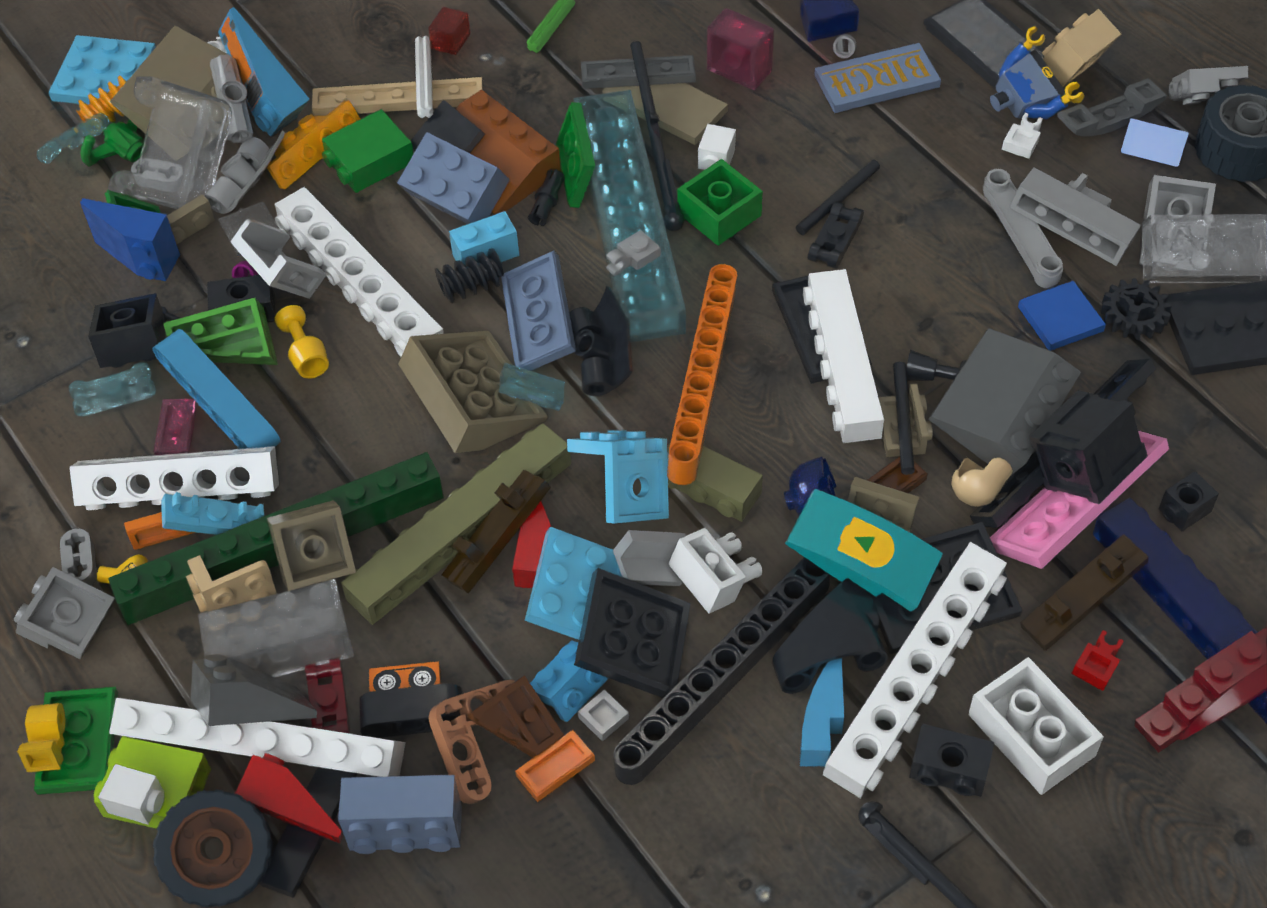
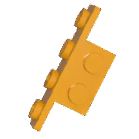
[267,100,360,189]

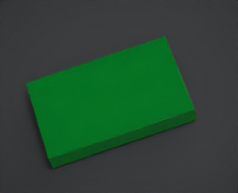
[555,102,595,208]
[34,687,118,795]

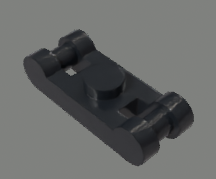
[807,201,864,269]

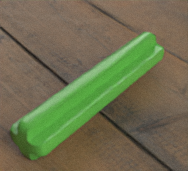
[527,0,576,53]

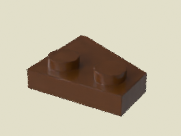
[467,675,564,757]

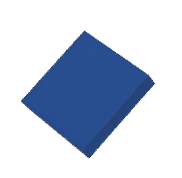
[1018,281,1106,351]

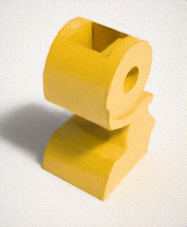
[17,703,66,772]

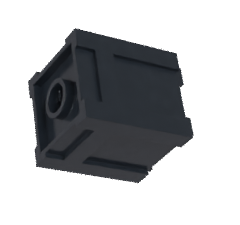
[1029,390,1148,504]

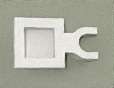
[1002,113,1043,159]

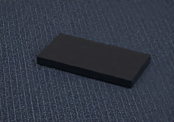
[772,270,872,384]

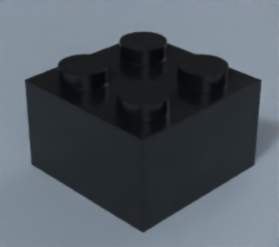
[88,293,166,368]

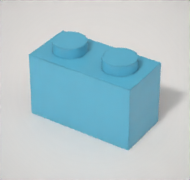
[449,211,519,265]

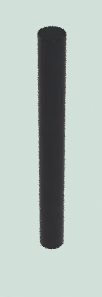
[796,160,880,235]
[893,362,915,475]

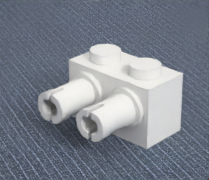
[669,528,762,614]

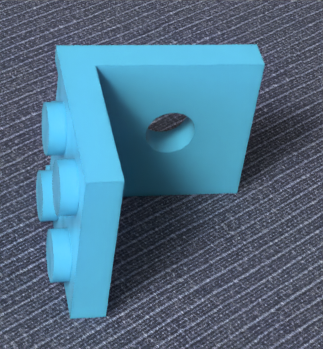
[567,430,669,524]

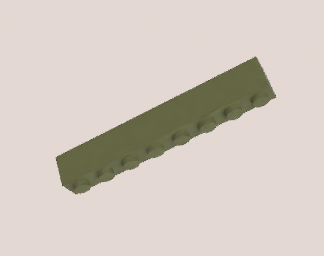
[341,423,571,625]

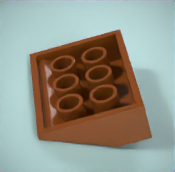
[456,89,561,216]

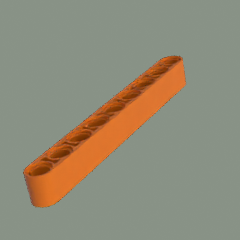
[667,264,737,485]

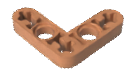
[429,680,515,804]

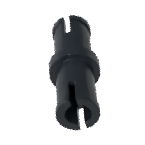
[528,169,565,226]

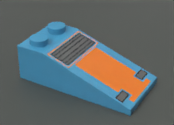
[218,7,310,137]

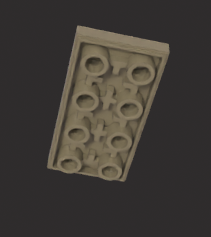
[602,83,728,145]

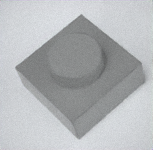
[578,689,629,741]

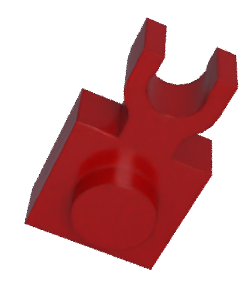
[1071,630,1124,691]

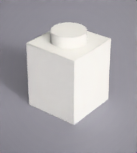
[698,124,736,170]
[98,764,164,825]

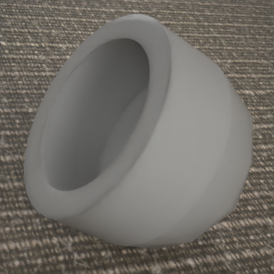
[833,34,857,58]

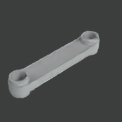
[983,169,1063,288]

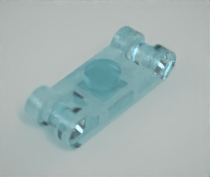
[37,113,109,164]
[69,362,156,417]

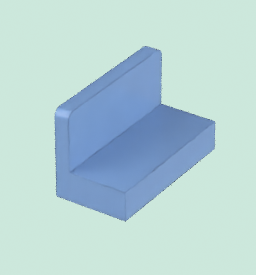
[1121,118,1189,167]

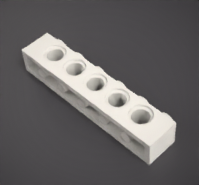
[70,446,279,510]

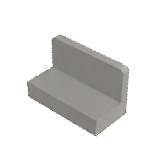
[613,530,686,586]

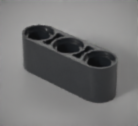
[359,684,463,738]

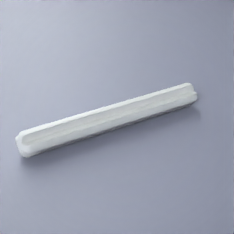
[415,36,433,118]

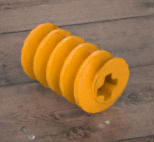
[76,76,127,135]

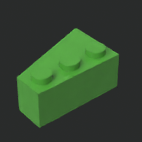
[163,298,278,365]

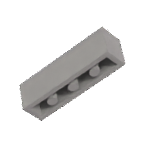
[1009,167,1141,266]

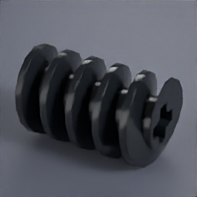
[435,248,504,304]

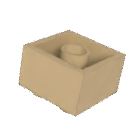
[1042,9,1121,87]

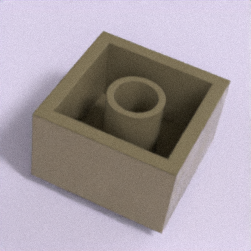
[267,500,356,591]

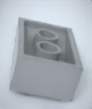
[1139,175,1216,274]

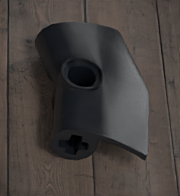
[569,286,632,396]

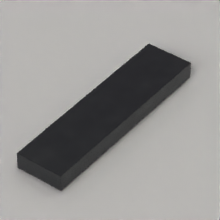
[259,767,358,898]

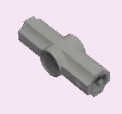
[210,55,253,143]

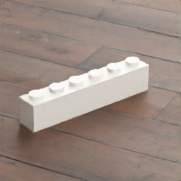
[803,269,884,443]

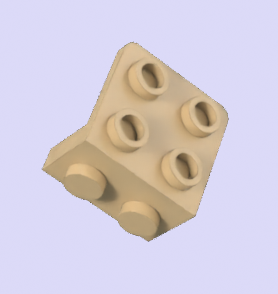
[186,555,278,628]

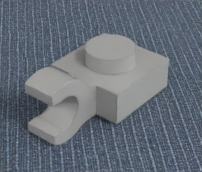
[606,230,661,276]

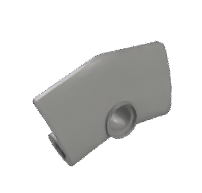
[204,130,285,214]

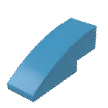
[800,658,844,767]

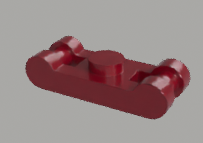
[305,657,351,734]

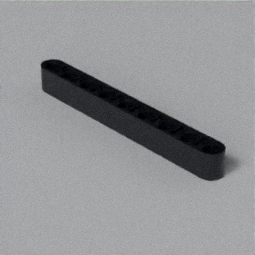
[613,557,831,785]

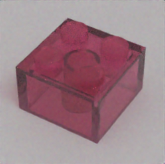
[707,8,774,91]

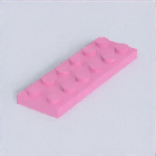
[990,431,1169,569]

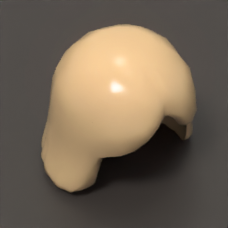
[951,458,1013,507]

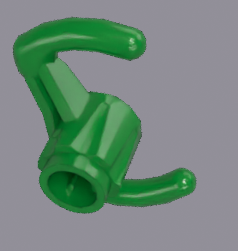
[80,119,147,166]

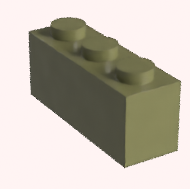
[667,442,763,522]

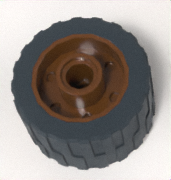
[153,789,273,907]

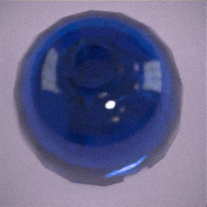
[784,456,837,516]

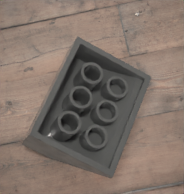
[928,328,1081,475]

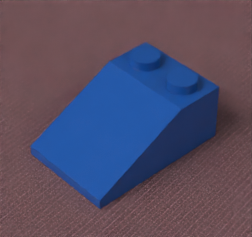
[80,198,180,281]

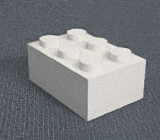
[968,657,1104,795]

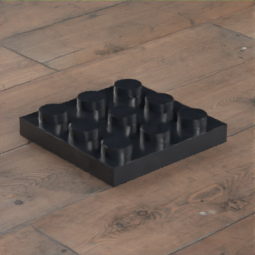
[574,568,691,698]

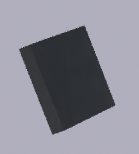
[410,100,485,153]

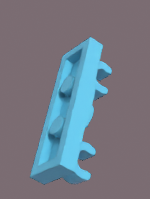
[161,492,265,535]

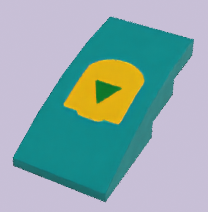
[785,489,943,612]

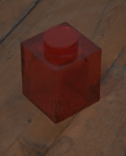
[429,7,470,55]

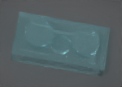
[499,363,565,411]

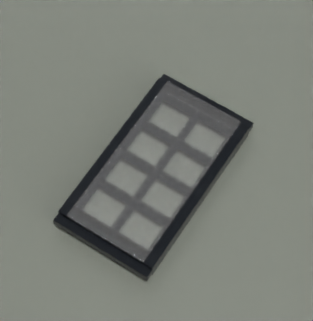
[923,0,1045,89]

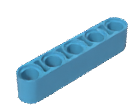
[152,329,281,449]

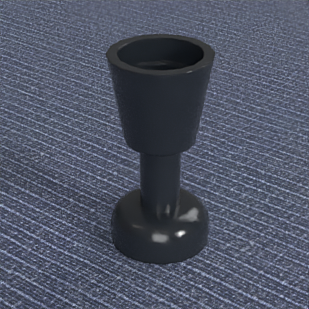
[906,349,967,381]

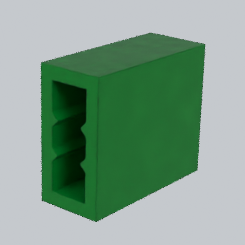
[322,109,414,193]

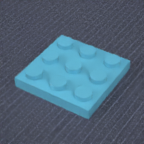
[48,35,156,105]
[525,527,622,640]

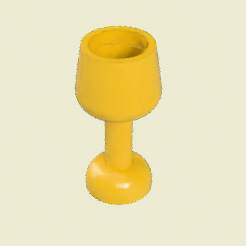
[275,305,329,379]

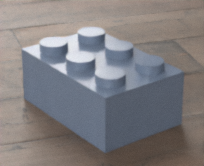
[397,132,510,224]
[338,775,462,854]

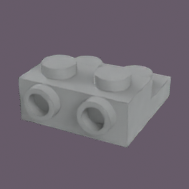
[1169,66,1248,105]
[14,567,115,659]

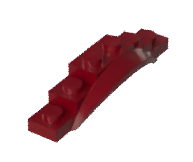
[1135,627,1267,753]

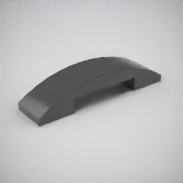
[1057,78,1167,136]

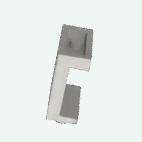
[231,218,327,299]

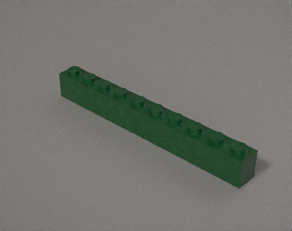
[108,452,444,625]

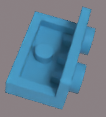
[530,640,609,722]

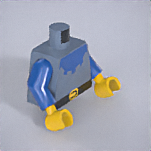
[990,26,1084,119]

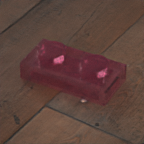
[153,399,197,455]

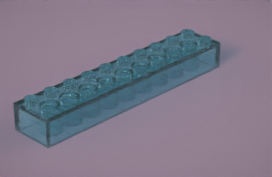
[574,90,686,342]

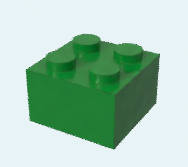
[677,159,763,246]

